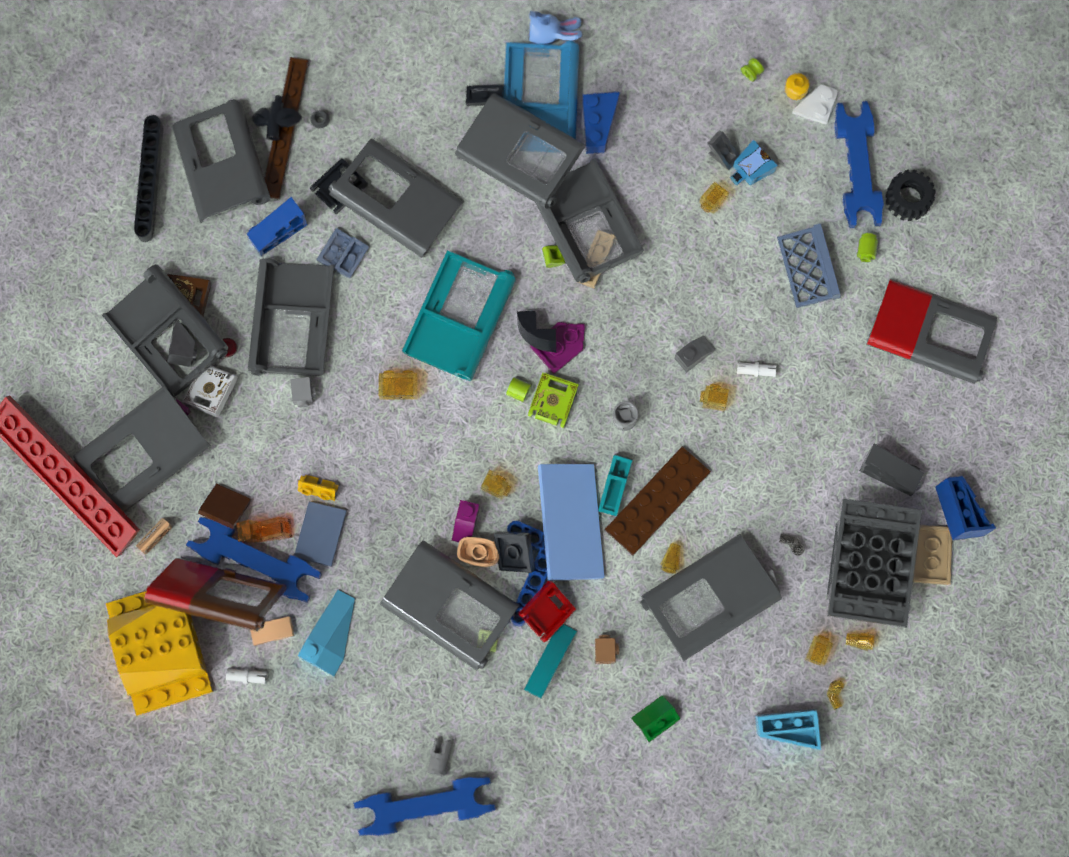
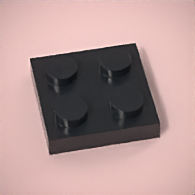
[494,531,535,573]

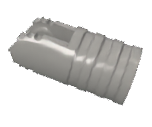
[427,738,452,776]

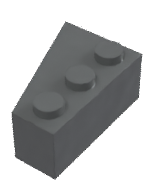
[859,443,924,496]

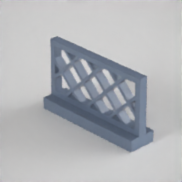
[777,223,841,308]

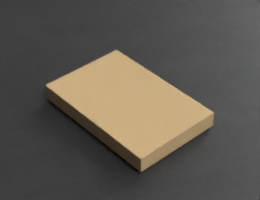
[913,525,952,585]

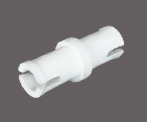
[737,362,776,377]
[226,668,267,684]

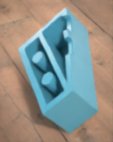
[755,709,821,750]

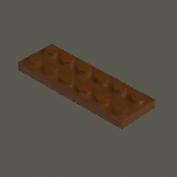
[604,446,711,556]

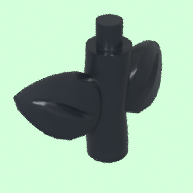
[252,95,302,141]

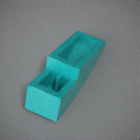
[598,454,633,516]

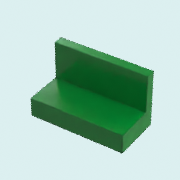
[631,695,681,742]

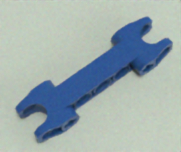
[834,101,884,228]
[186,517,322,603]
[354,777,496,836]

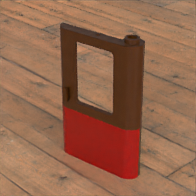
[145,558,287,632]

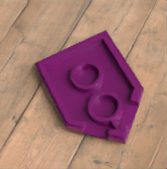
[530,322,585,374]

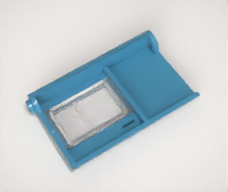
[504,41,580,153]

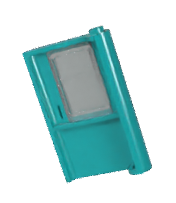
[402,250,516,381]

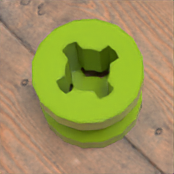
[741,58,764,82]

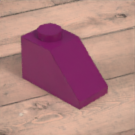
[451,500,480,542]

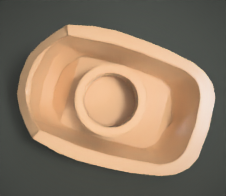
[457,537,499,567]

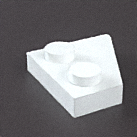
[793,84,838,125]

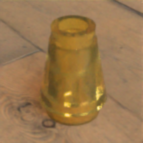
[660,543,681,574]
[846,632,875,651]

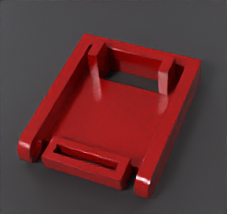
[518,581,576,642]

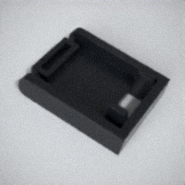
[310,158,368,215]

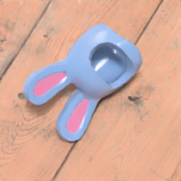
[529,11,582,44]

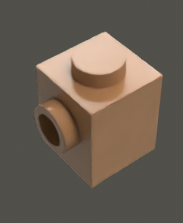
[595,635,619,664]

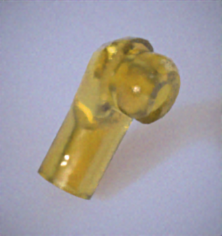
[827,680,844,710]

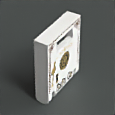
[182,366,238,417]

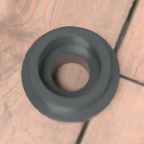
[311,110,329,129]

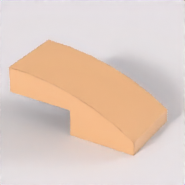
[250,617,295,646]

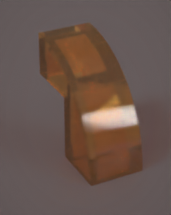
[236,517,293,542]

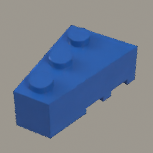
[582,92,620,154]
[247,197,308,256]
[935,476,996,540]

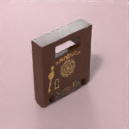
[167,274,211,317]

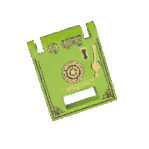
[528,372,579,428]

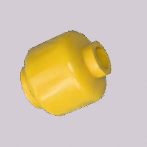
[784,73,810,100]

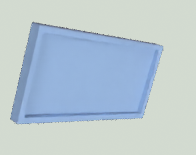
[538,464,605,580]

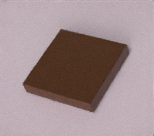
[198,483,251,529]

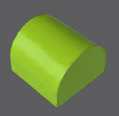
[542,245,565,268]
[506,377,532,403]

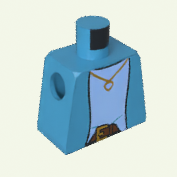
[730,140,777,186]

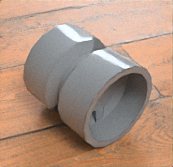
[613,401,638,431]

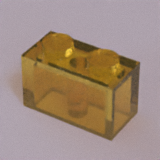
[378,370,418,400]

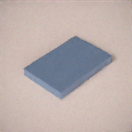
[294,501,347,567]

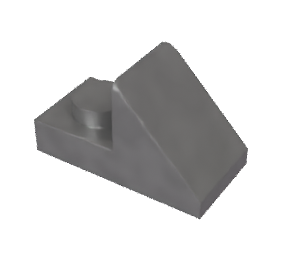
[707,130,740,170]

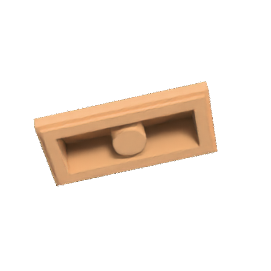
[136,518,172,555]

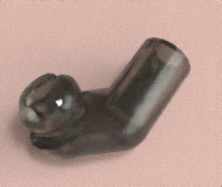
[779,533,804,556]

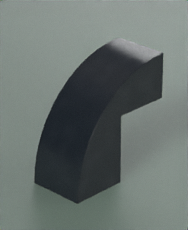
[517,311,556,352]

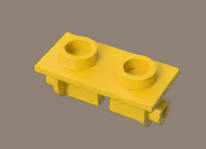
[298,475,339,501]

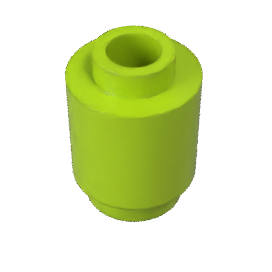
[857,233,878,262]

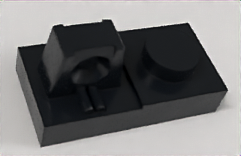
[466,85,504,106]

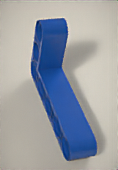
[507,521,548,627]

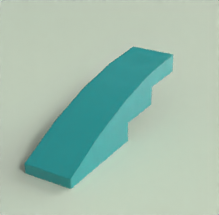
[524,624,577,699]

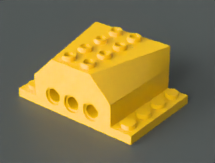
[105,591,213,716]

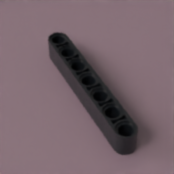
[134,115,163,242]

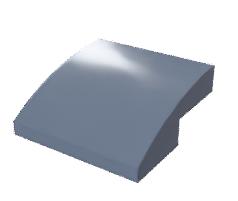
[316,228,369,279]

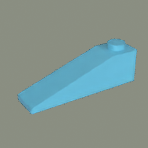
[298,590,355,676]

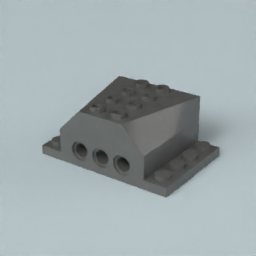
[826,498,922,628]

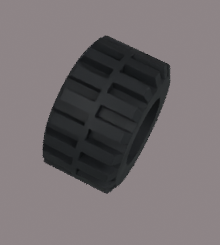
[885,169,936,221]

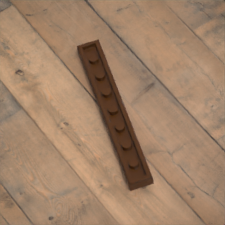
[265,57,309,200]

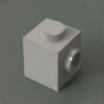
[290,377,316,408]

